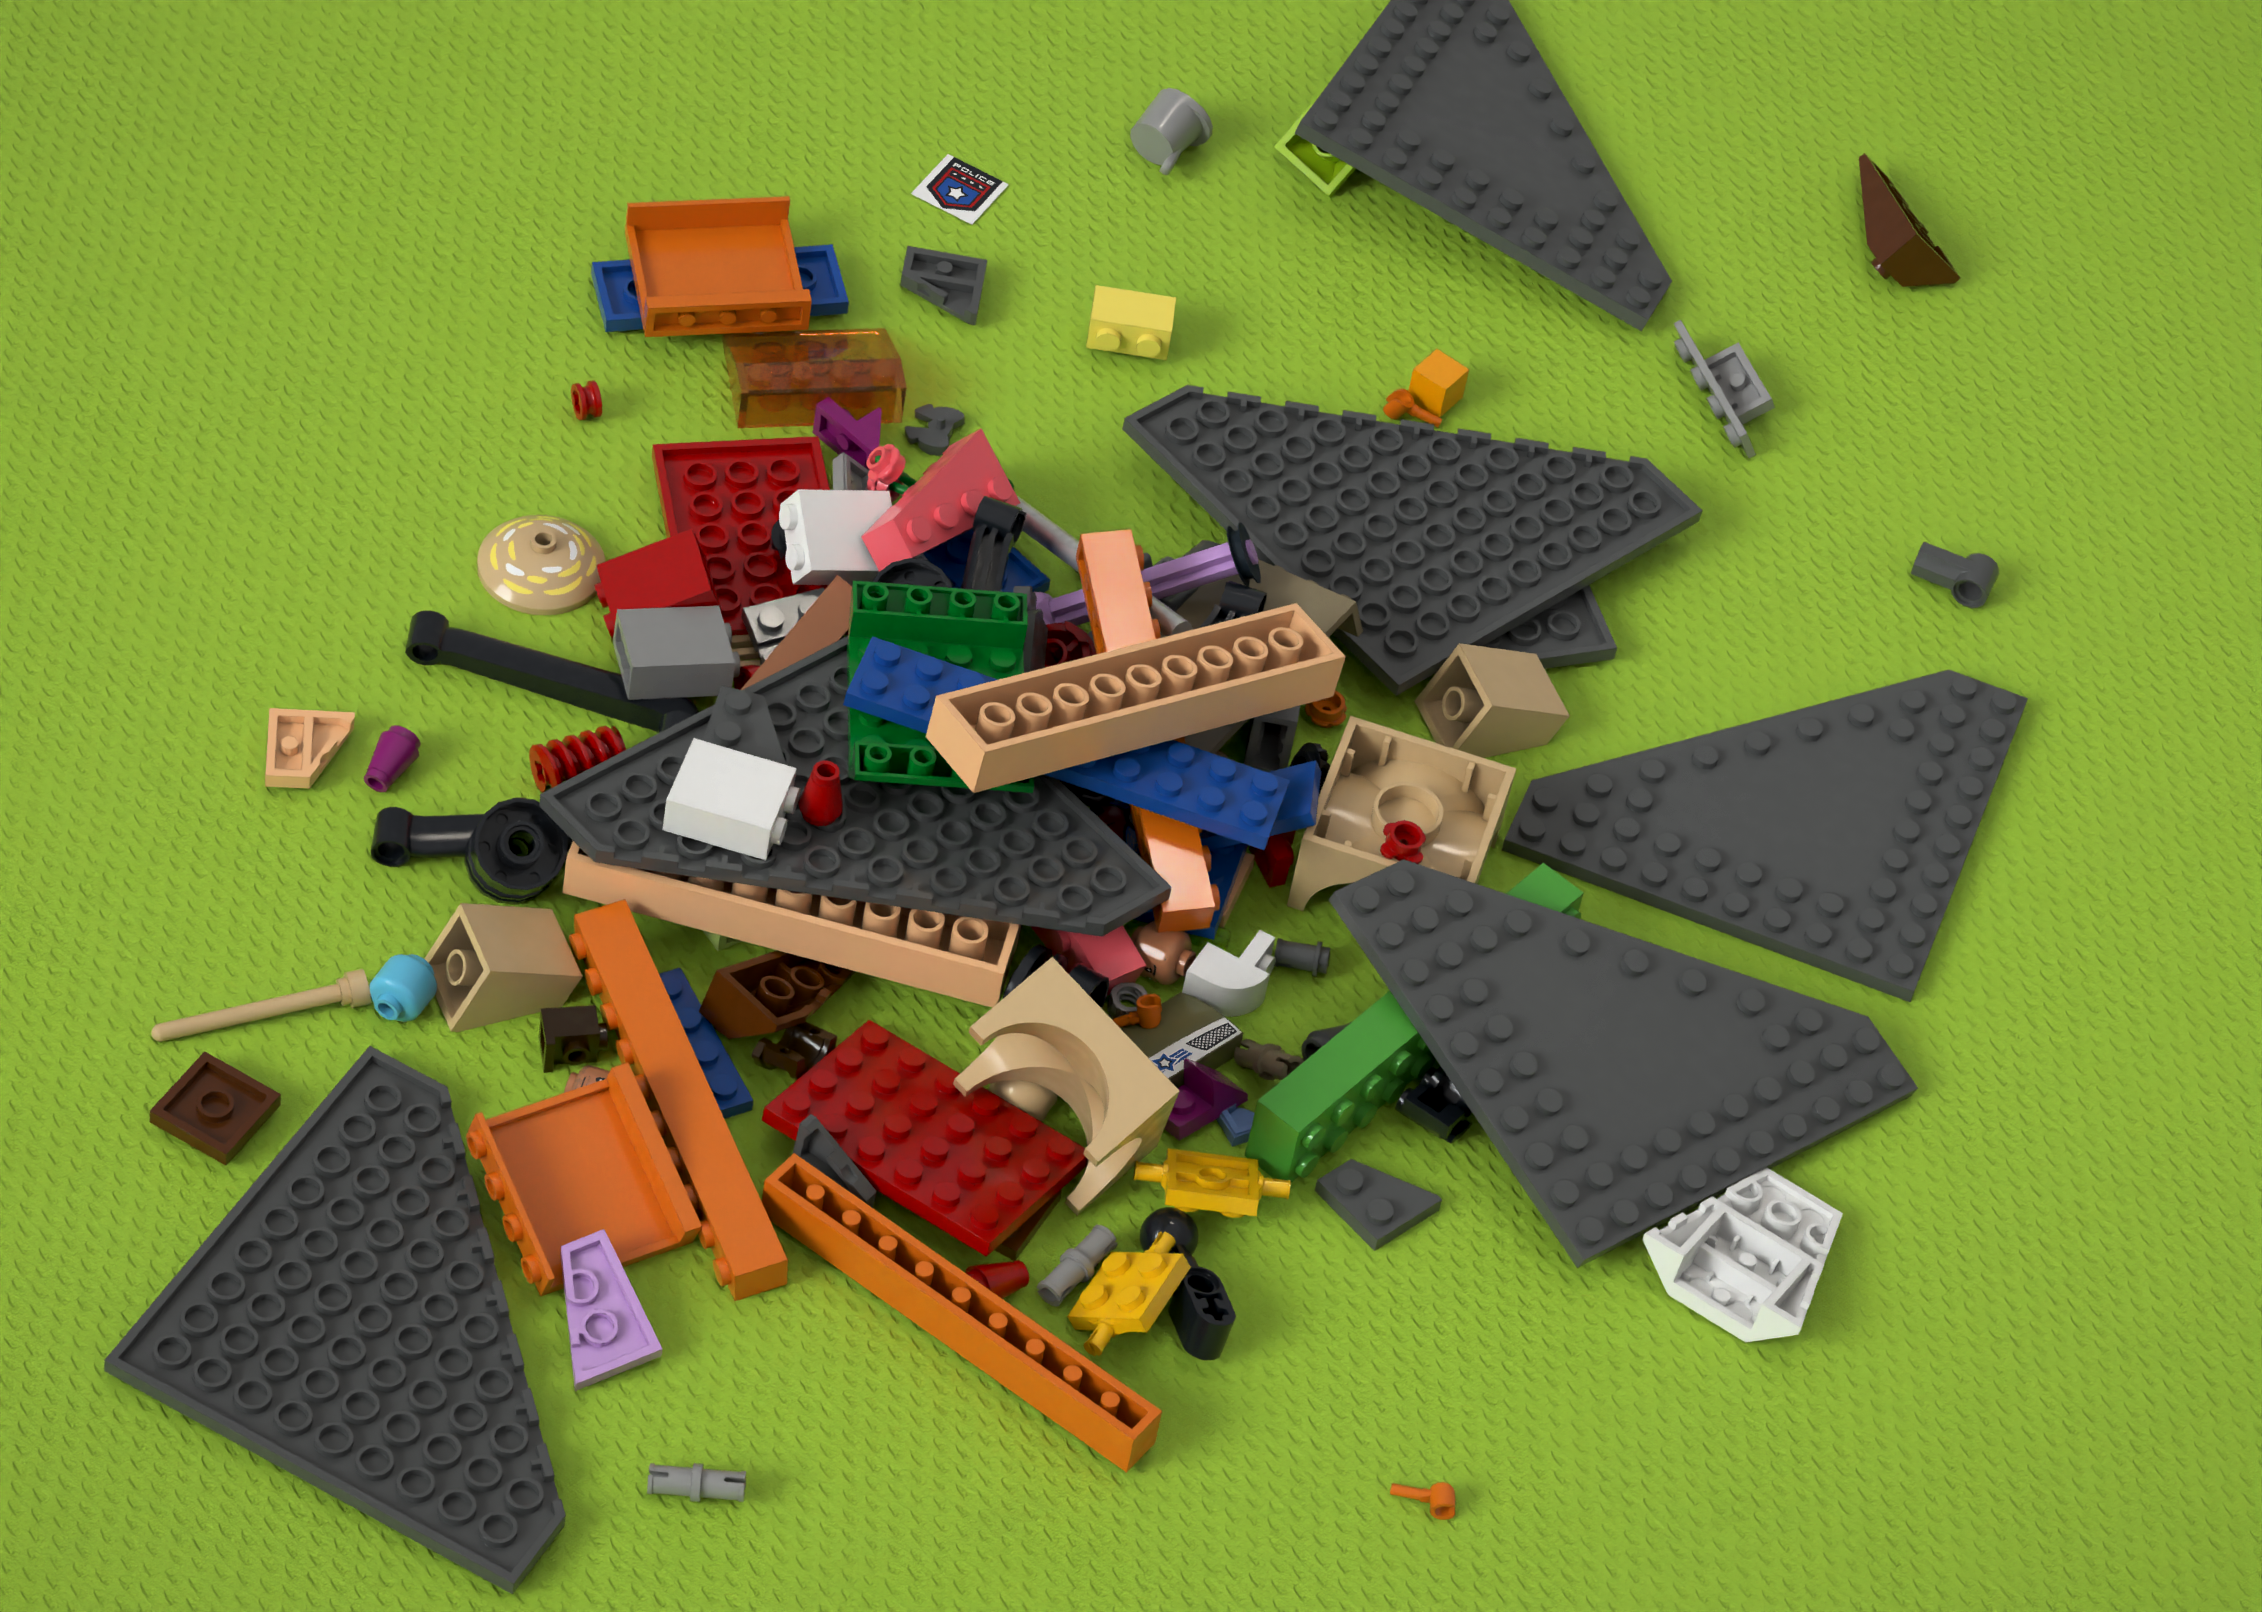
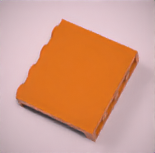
[625,196,812,337]
[466,1062,702,1296]

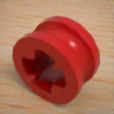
[571,380,602,420]

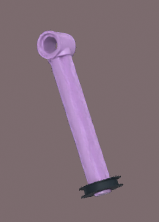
[1034,523,1261,626]

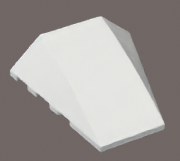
[1642,1168,1843,1343]

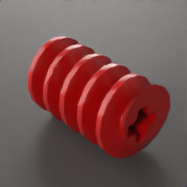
[529,726,626,792]

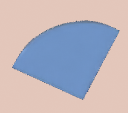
[1216,1104,1254,1147]

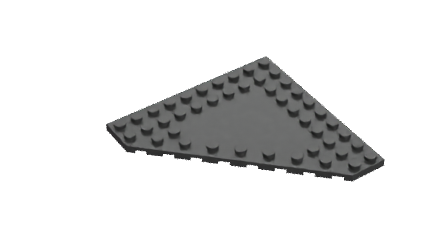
[1294,0,1672,332]
[1122,385,1703,696]
[539,636,1172,937]
[1502,670,2028,1002]
[1329,860,1918,1268]
[104,1046,566,1594]

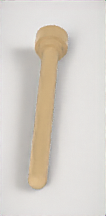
[151,969,371,1042]

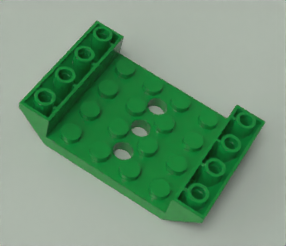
[847,580,1034,793]

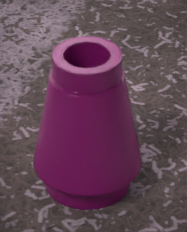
[364,725,421,792]

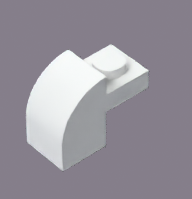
[1182,930,1276,1017]

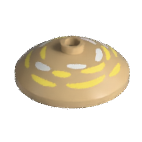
[477,515,606,615]

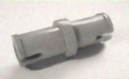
[1037,1225,1118,1307]
[647,1463,746,1502]

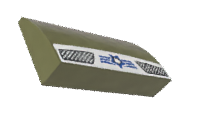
[1121,992,1243,1088]

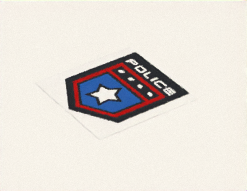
[911,154,1009,225]

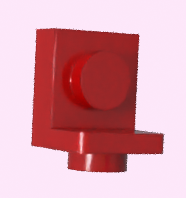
[1249,830,1296,888]

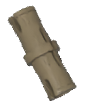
[1234,1039,1304,1080]

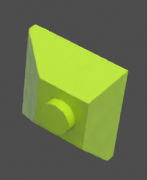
[1274,91,1356,198]

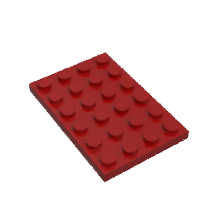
[652,436,848,636]
[762,1020,1088,1257]

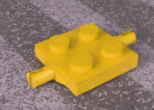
[1133,1148,1291,1218]
[1067,1231,1191,1356]

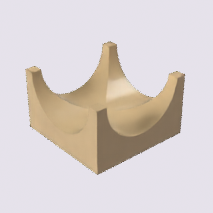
[1287,716,1517,911]
[953,957,1179,1216]

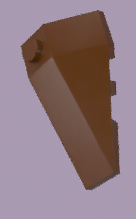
[1859,153,1960,287]
[699,950,857,1039]

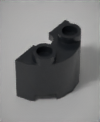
[1395,1066,1473,1144]

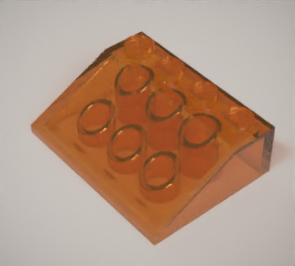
[722,328,907,428]

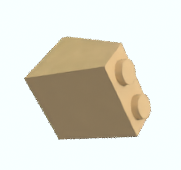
[1414,643,1570,758]
[425,903,583,1032]

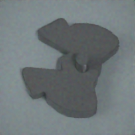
[905,404,965,456]

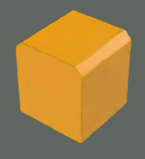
[1408,349,1469,417]

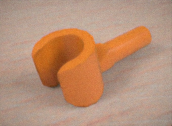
[1383,389,1442,428]
[1112,994,1162,1029]
[1390,1482,1455,1520]

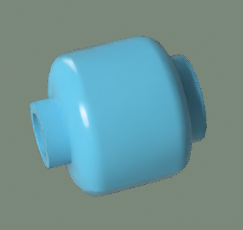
[369,954,437,1022]

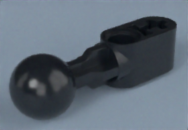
[1140,1207,1236,1360]

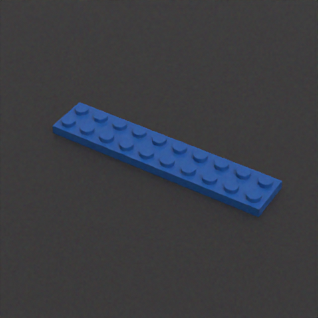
[843,636,1290,850]

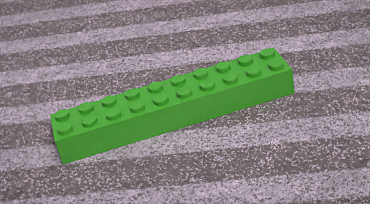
[1245,863,1584,1183]

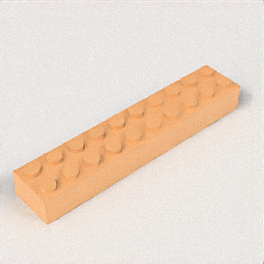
[925,603,1346,793]
[562,841,1021,1008]

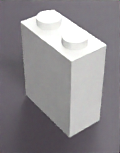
[779,489,892,585]
[662,738,801,860]

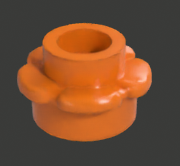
[1305,690,1347,728]

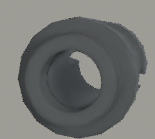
[1274,938,1331,977]

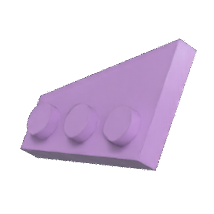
[560,1229,663,1391]

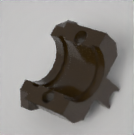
[752,1021,837,1080]

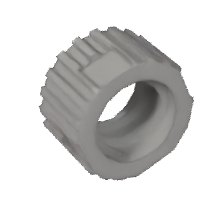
[1107,982,1147,1019]

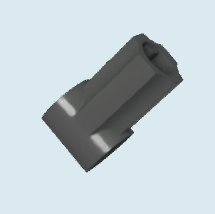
[1911,542,1999,608]

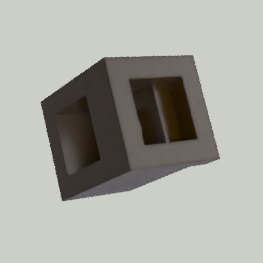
[538,1005,608,1073]

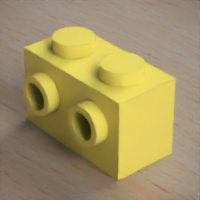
[1086,285,1176,360]

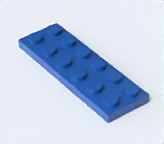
[591,244,849,332]

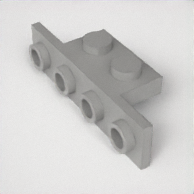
[1674,320,1775,458]

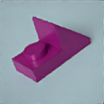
[813,397,882,471]
[1164,1058,1248,1141]

